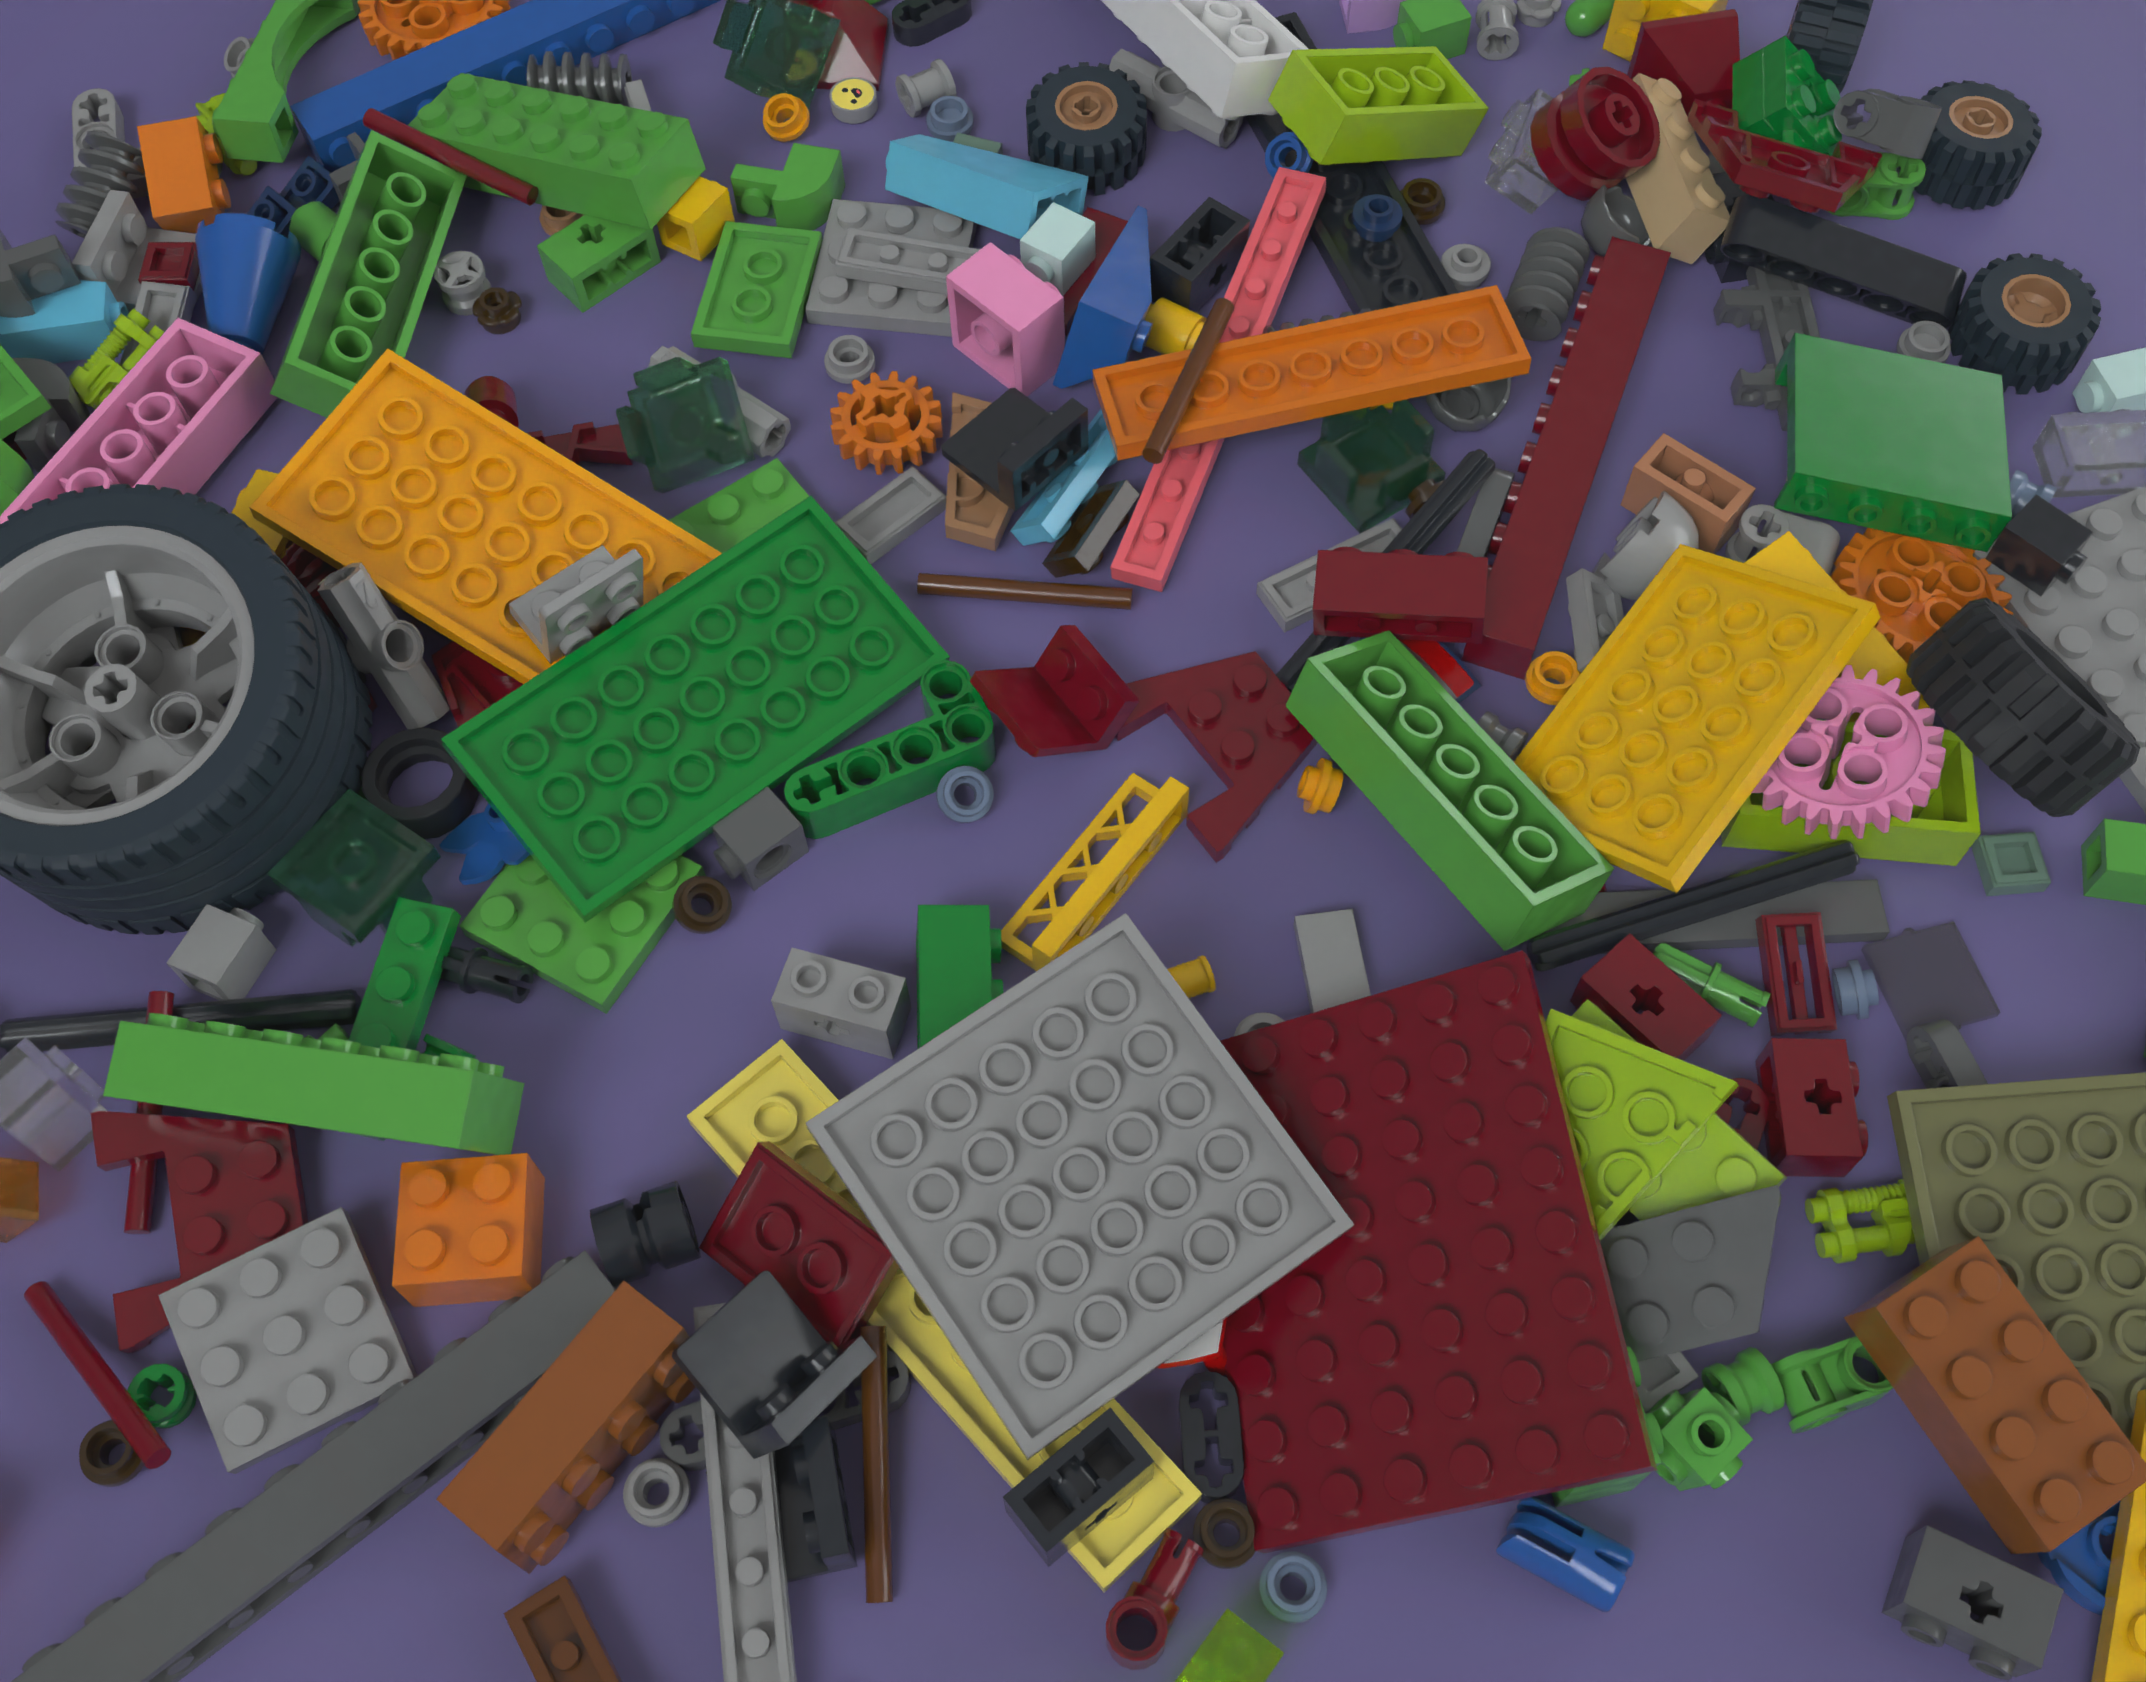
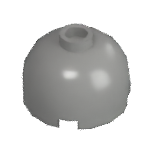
[1592,491,1699,601]

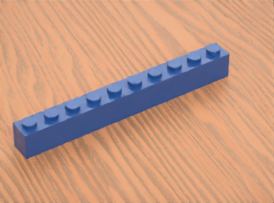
[290,0,721,173]

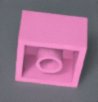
[946,242,1065,396]

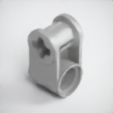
[1725,504,1840,576]

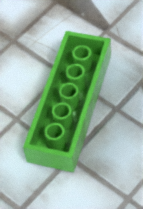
[408,73,706,230]
[270,130,467,418]
[1285,630,1615,951]
[103,1013,525,1155]

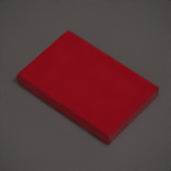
[699,1141,899,1347]

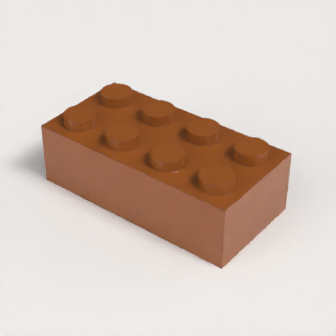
[1843,1236,2146,1554]
[436,1281,695,1574]

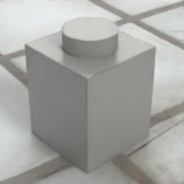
[167,904,277,1001]

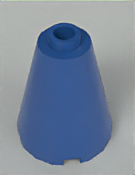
[195,213,301,355]

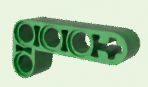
[784,660,996,839]

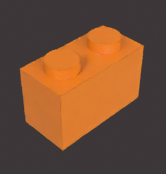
[137,116,231,234]

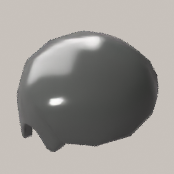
[1581,185,1651,257]
[1426,377,1512,432]

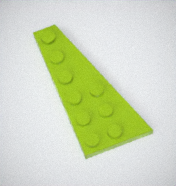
[1545,1009,1739,1241]

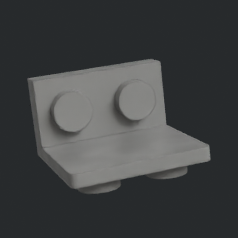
[71,190,202,310]
[509,545,643,664]

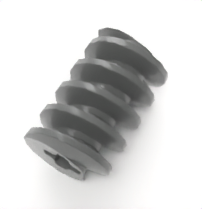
[527,51,632,107]
[55,130,145,238]
[1505,227,1590,341]

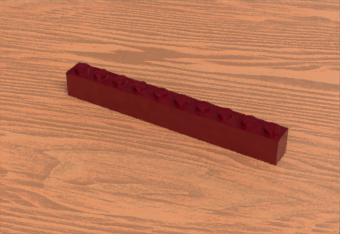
[1461,236,1671,680]

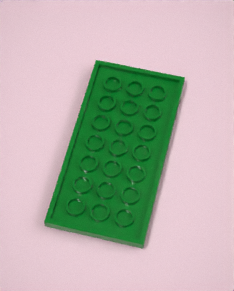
[441,495,950,923]

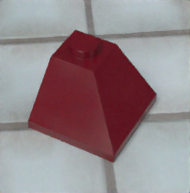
[786,0,889,91]
[1627,9,1740,117]

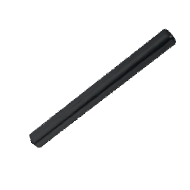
[1276,449,1495,693]
[1526,840,1860,972]
[0,989,362,1054]

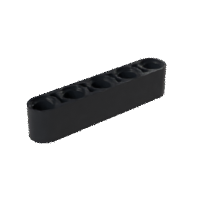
[1720,195,1967,329]

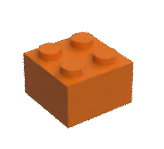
[392,1153,545,1307]

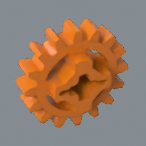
[830,371,943,475]

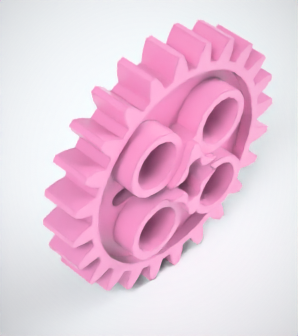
[1751,665,1946,839]

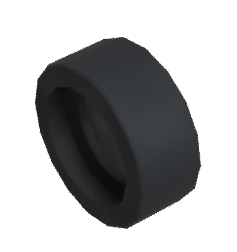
[361,727,479,840]

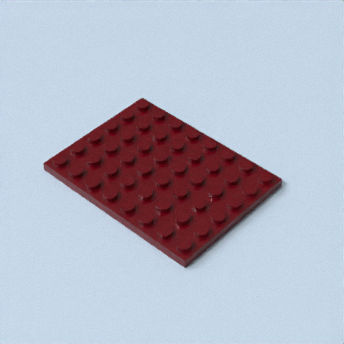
[1220,950,1657,1554]

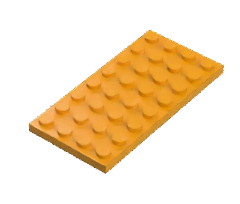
[249,348,722,684]

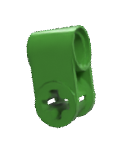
[1828,152,1926,220]
[1771,1336,1893,1434]

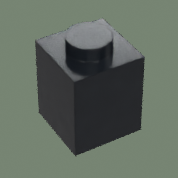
[1985,494,2093,596]

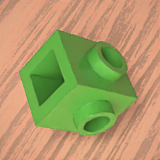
[1647,1387,1753,1491]

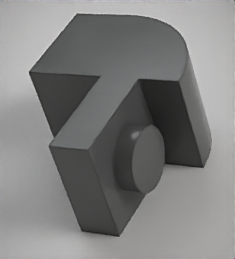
[0,230,81,318]
[12,358,90,472]

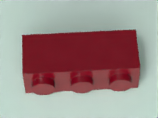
[1313,547,1488,644]

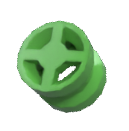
[1701,1347,1785,1427]

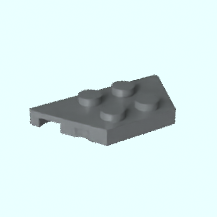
[1600,1185,1781,1362]

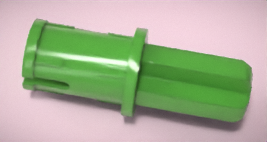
[1653,943,1770,1027]

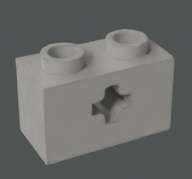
[771,947,912,1059]

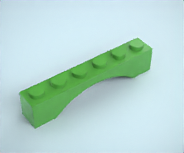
[212,0,360,163]

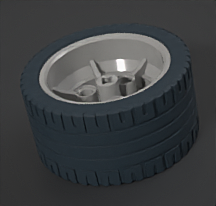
[0,484,373,935]

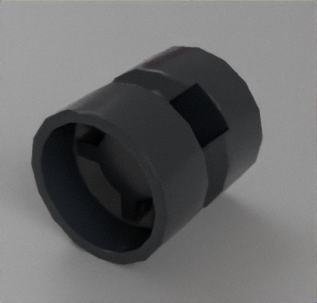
[590,1181,701,1288]

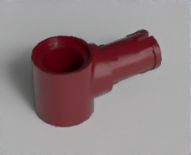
[1106,1528,1204,1670]

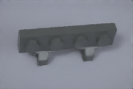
[1713,266,1820,431]

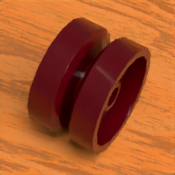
[1530,67,1660,201]

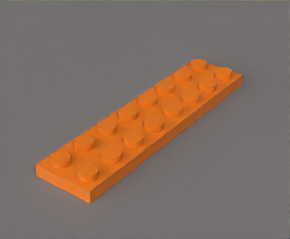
[1092,285,1531,461]

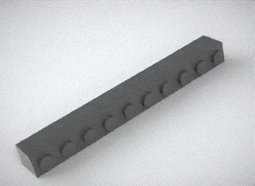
[11,1250,615,1682]

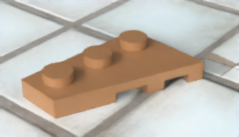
[945,392,1014,552]

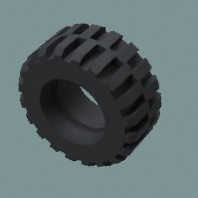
[1906,598,2140,817]

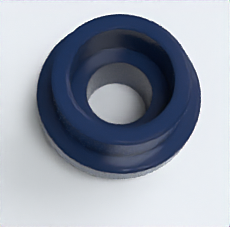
[1352,194,1403,242]

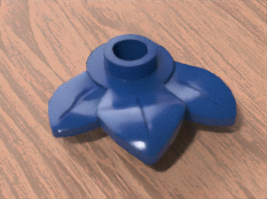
[439,803,530,885]

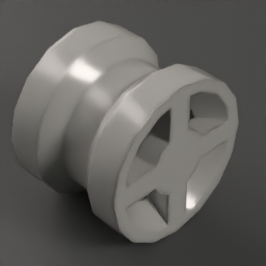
[434,251,492,316]

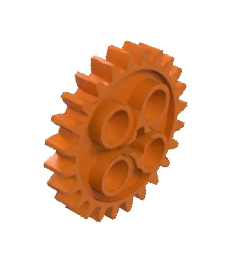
[358,0,511,61]
[1830,528,2013,664]

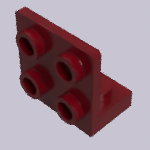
[970,625,1140,757]

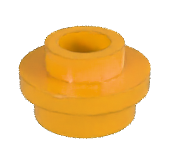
[763,93,810,142]
[1525,651,1581,705]
[1297,758,1343,814]

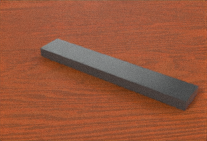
[1538,879,1890,954]

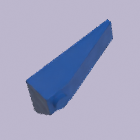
[1053,206,1153,389]

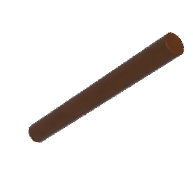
[1142,298,1234,464]
[917,573,1133,610]
[860,1326,893,1603]

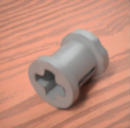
[1475,0,1519,61]
[895,59,957,118]

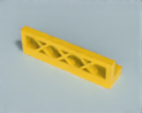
[1001,773,1189,971]

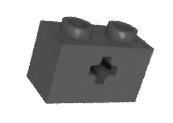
[1881,1525,2064,1680]

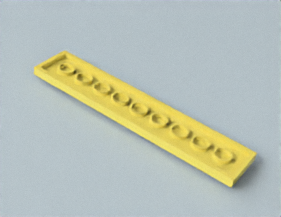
[686,1039,1202,1593]

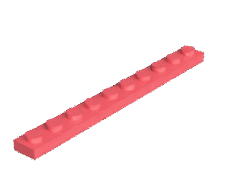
[1110,167,1326,592]

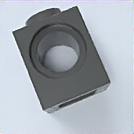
[712,786,809,891]

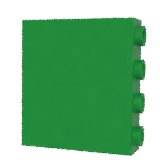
[1774,332,2012,552]

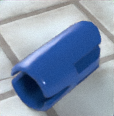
[1496,1496,1635,1613]

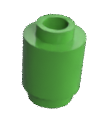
[289,201,337,261]

